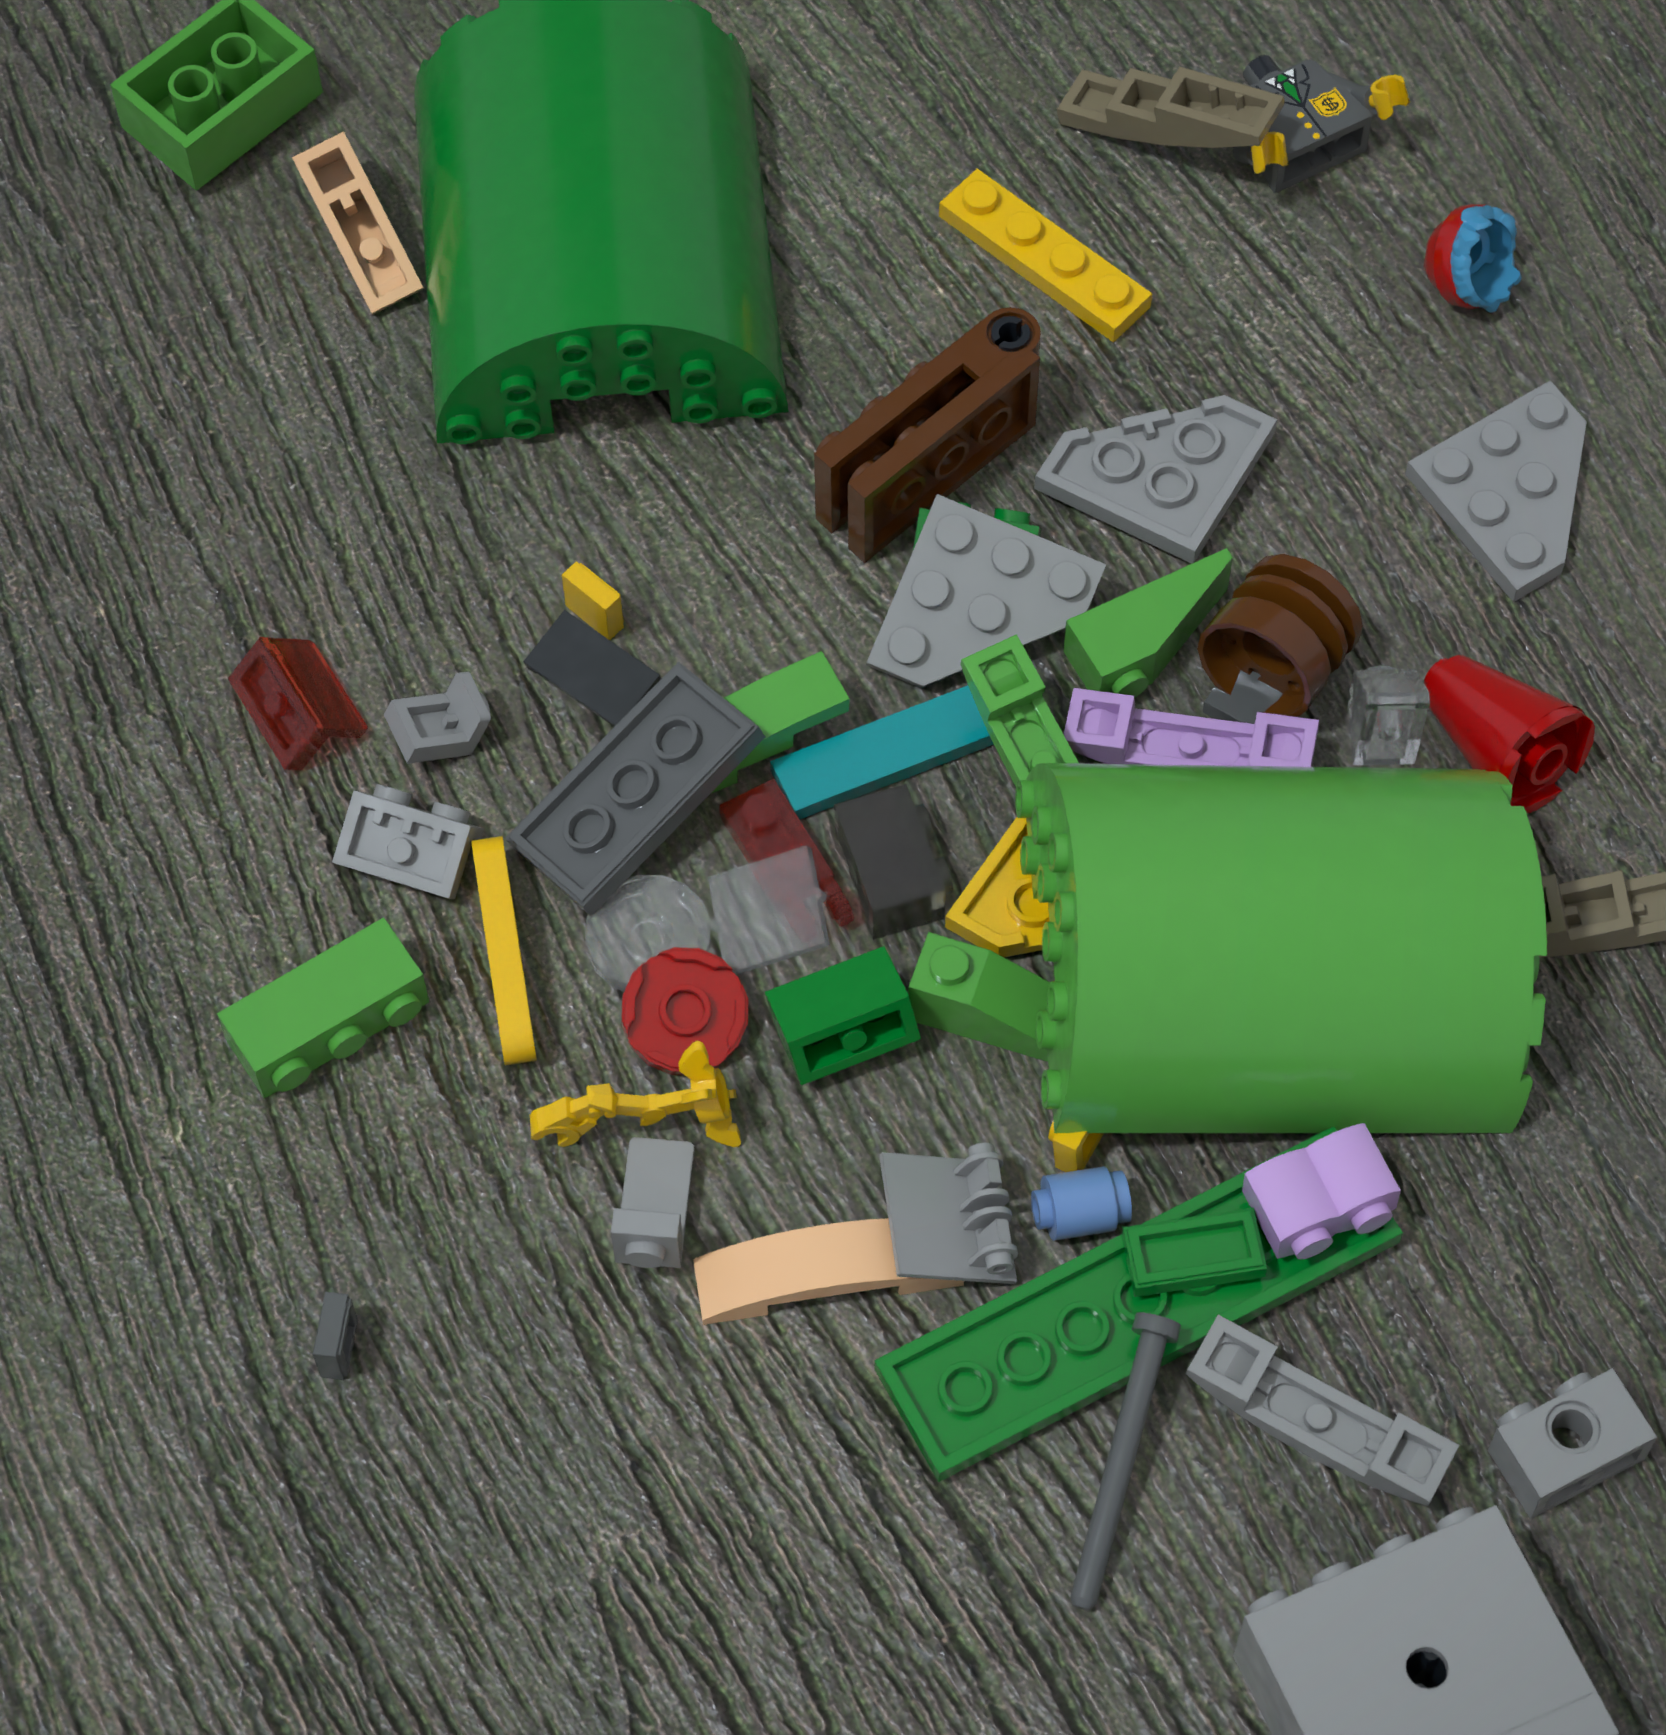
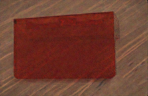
[228,637,368,770]

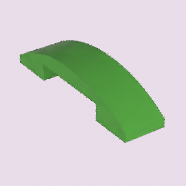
[960,634,1079,787]

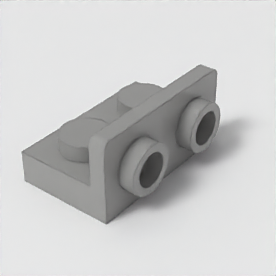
[332,783,484,899]

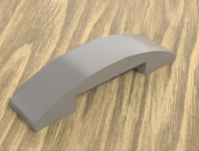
[1186,1315,1459,1506]

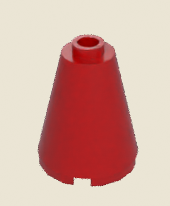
[1423,655,1595,814]

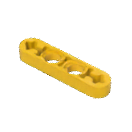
[471,836,537,1065]

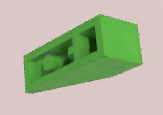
[1063,548,1233,698]
[908,932,1050,1062]

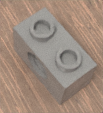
[1487,1368,1657,1519]

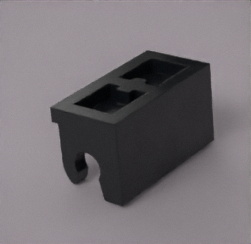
[523,610,662,728]

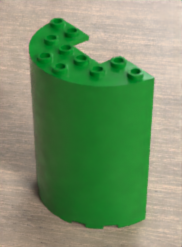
[414,0,789,444]

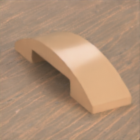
[693,1218,964,1325]

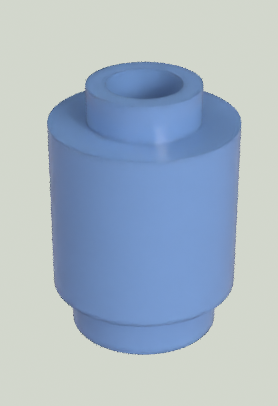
[1031,1166,1132,1241]

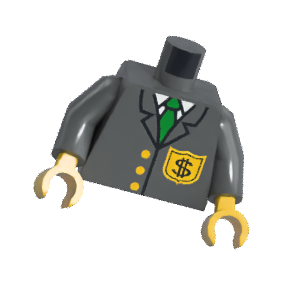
[1233,55,1410,194]

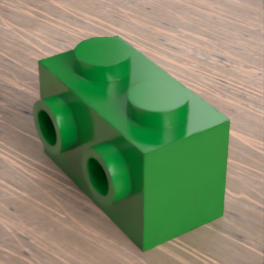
[765,946,921,1086]

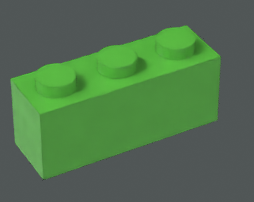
[217,917,429,1099]

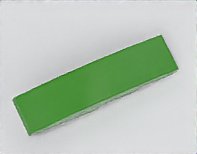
[711,651,850,794]

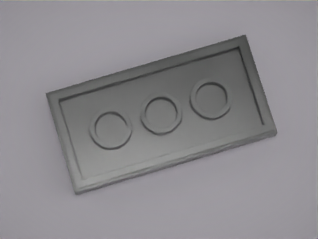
[505,661,765,917]

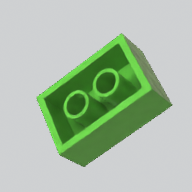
[110,0,323,191]

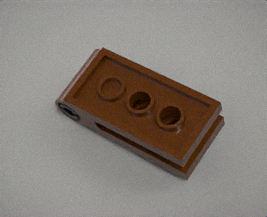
[814,307,1041,563]

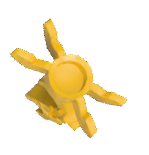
[529,1041,741,1147]

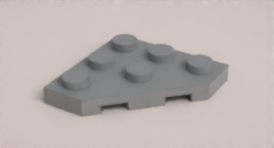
[1405,380,1587,602]
[1034,395,1278,564]
[866,494,1106,688]

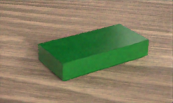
[1122,1208,1267,1297]

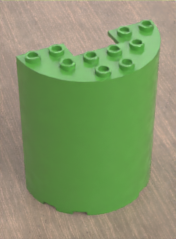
[1015,763,1547,1133]

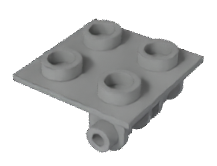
[879,1143,1018,1284]

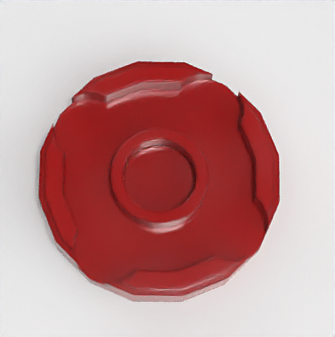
[621,947,748,1075]

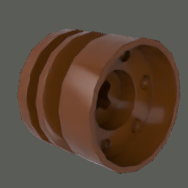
[1197,554,1363,717]

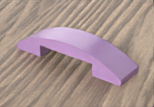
[1064,688,1319,767]

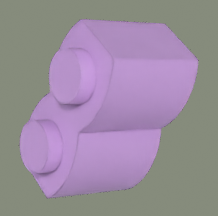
[1242,1123,1401,1259]

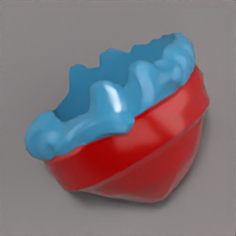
[1424,204,1522,313]

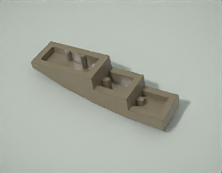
[1057,66,1285,148]
[1539,870,1666,958]

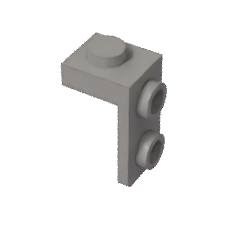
[611,1137,694,1268]

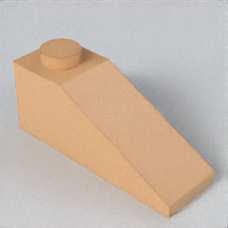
[292,131,424,315]

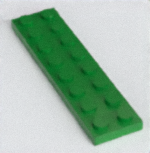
[874,1127,1403,1482]

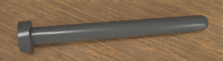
[1070,1312,1181,1611]

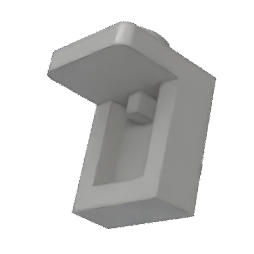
[384,671,491,764]

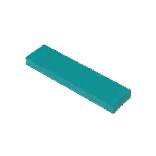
[770,685,994,821]

